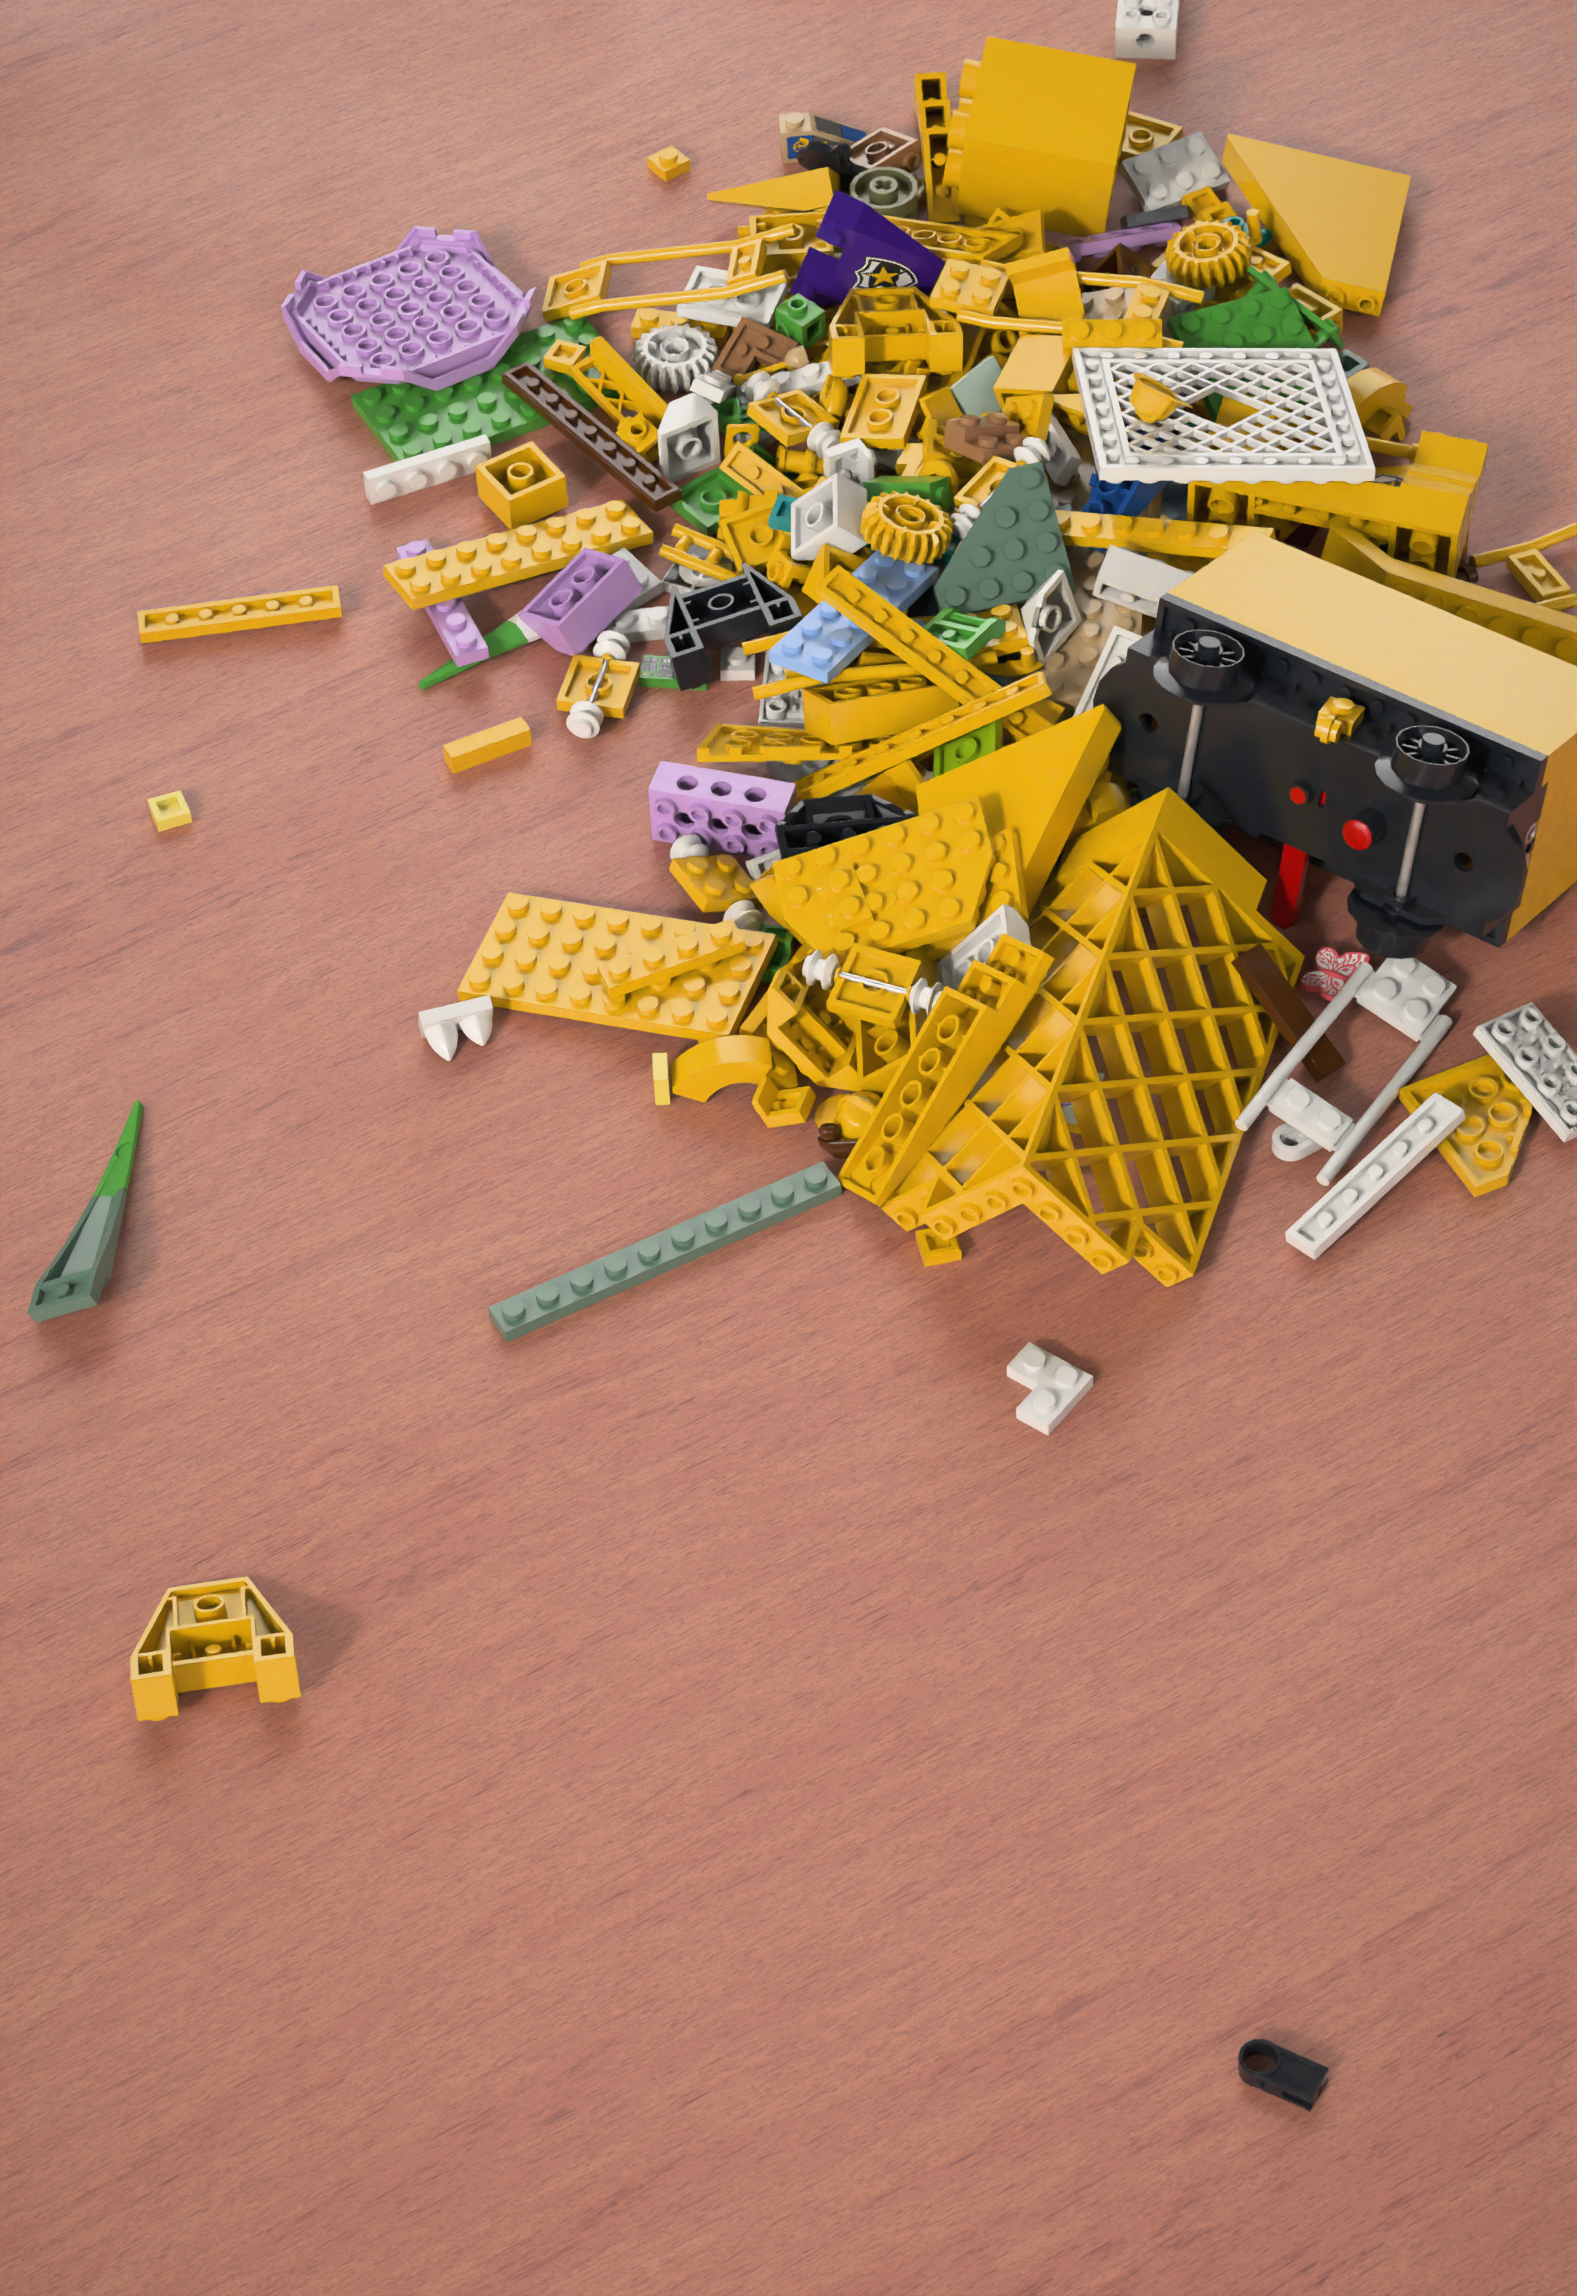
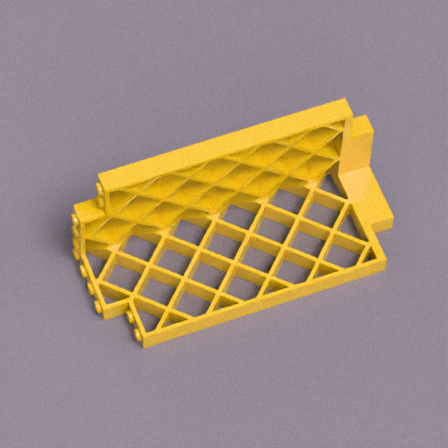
[881,787,1305,1287]

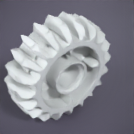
[632,322,719,395]

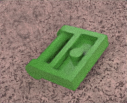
[923,607,1006,661]

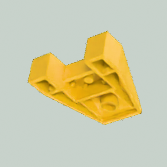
[829,286,963,379]
[130,1576,301,1721]

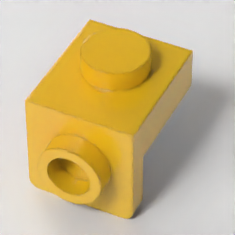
[752,1077,816,1128]

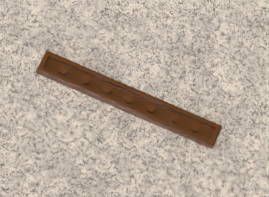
[501,361,682,512]

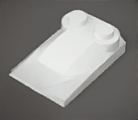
[937,904,1031,990]

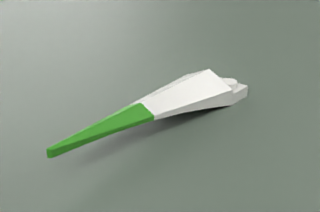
[418,547,664,690]

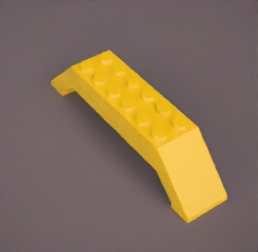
[1320,524,1577,666]

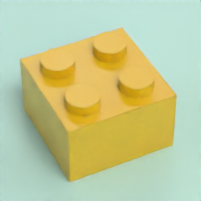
[475,441,568,530]

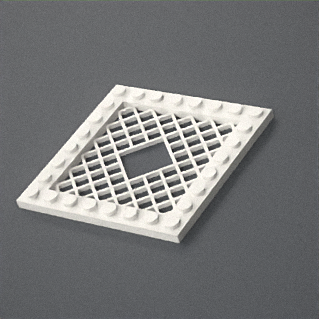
[1072,347,1375,484]

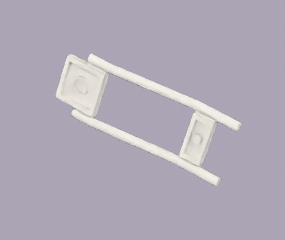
[1235,957,1457,1186]

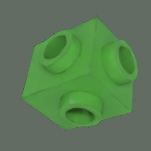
[775,293,826,349]

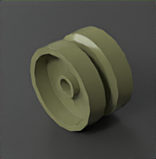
[850,167,918,220]

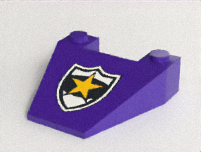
[789,190,945,306]

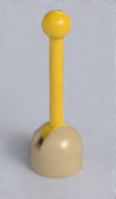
[733,345,809,386]

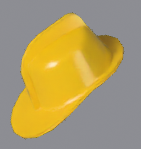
[1129,372,1193,423]
[815,1091,881,1140]

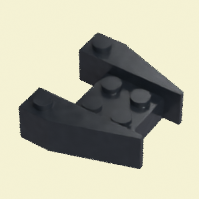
[664,563,803,691]

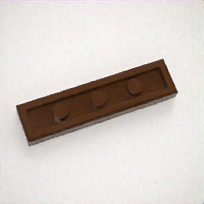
[1231,943,1346,1083]

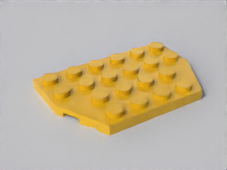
[772,796,996,967]

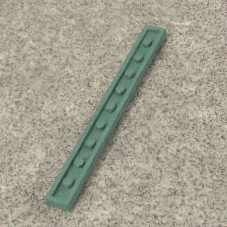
[488,1161,842,1342]

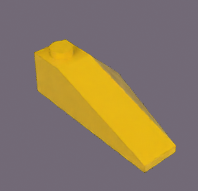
[707,167,840,213]

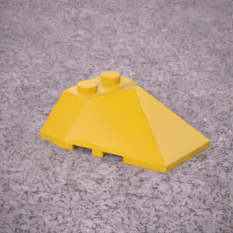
[767,948,863,1092]

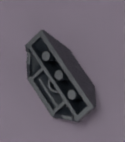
[775,794,916,860]

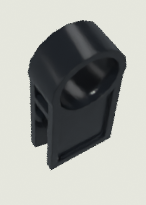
[1238,2039,1329,2111]

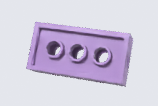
[648,760,797,858]

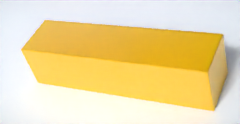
[443,716,532,774]

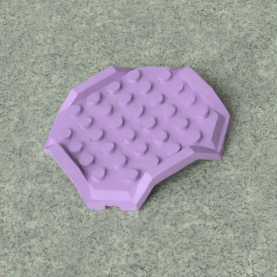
[281,226,538,391]

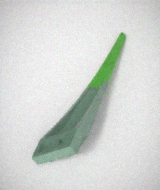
[27,1099,144,1323]

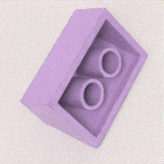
[518,548,644,656]

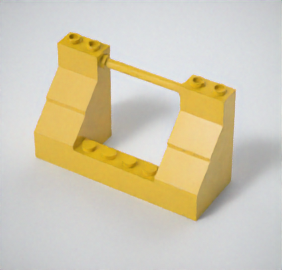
[1187,393,1489,578]

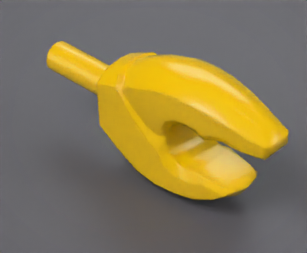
[819,374,848,420]

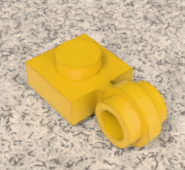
[1314,696,1365,744]

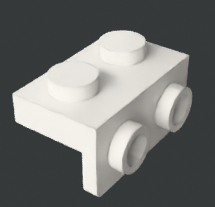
[823,437,877,487]

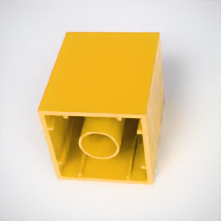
[943,36,1136,236]

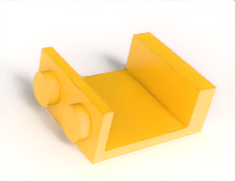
[1005,247,1086,336]

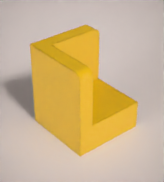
[916,386,962,439]

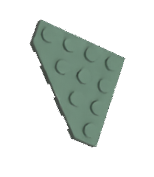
[933,461,1076,614]

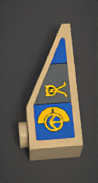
[778,112,871,164]

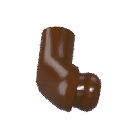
[818,1123,858,1159]

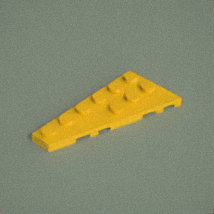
[697,723,920,765]

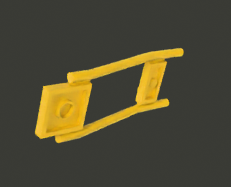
[541,223,797,322]
[929,258,1205,348]
[1469,522,1577,611]
[742,603,1029,701]

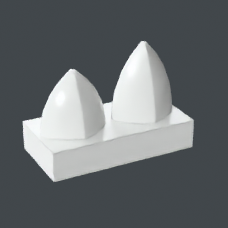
[418,995,493,1061]

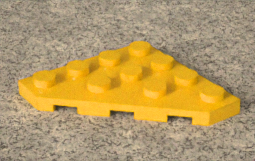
[1399,1054,1534,1198]

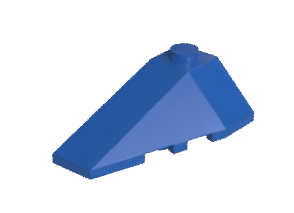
[1082,423,1180,553]

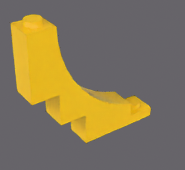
[912,72,960,223]

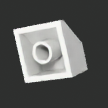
[657,392,721,482]
[791,472,867,560]

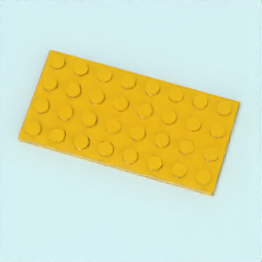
[457,892,778,1041]

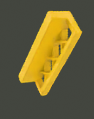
[569,336,668,429]

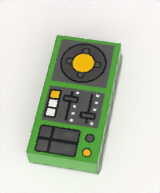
[639,655,712,691]

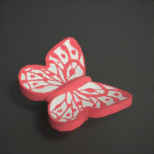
[1300,947,1370,1001]

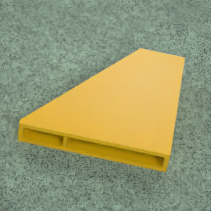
[1221,133,1411,317]
[916,704,1121,960]

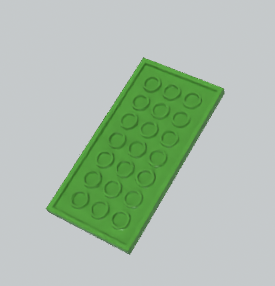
[351,316,620,462]

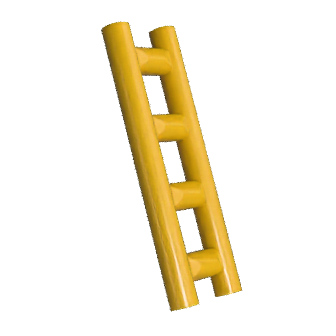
[659,523,767,581]

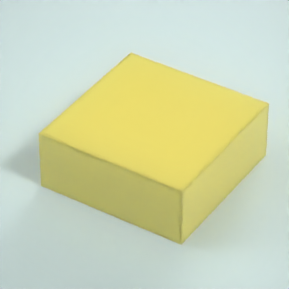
[147,790,192,832]
[652,1052,670,1105]

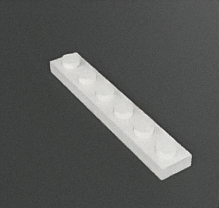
[1285,1092,1465,1260]

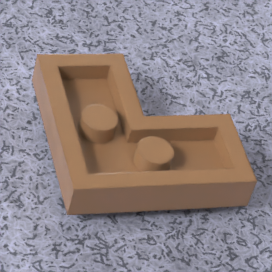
[712,316,799,383]

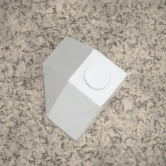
[1021,569,1082,667]

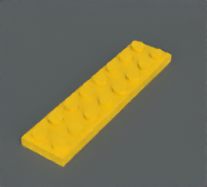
[383,499,653,610]

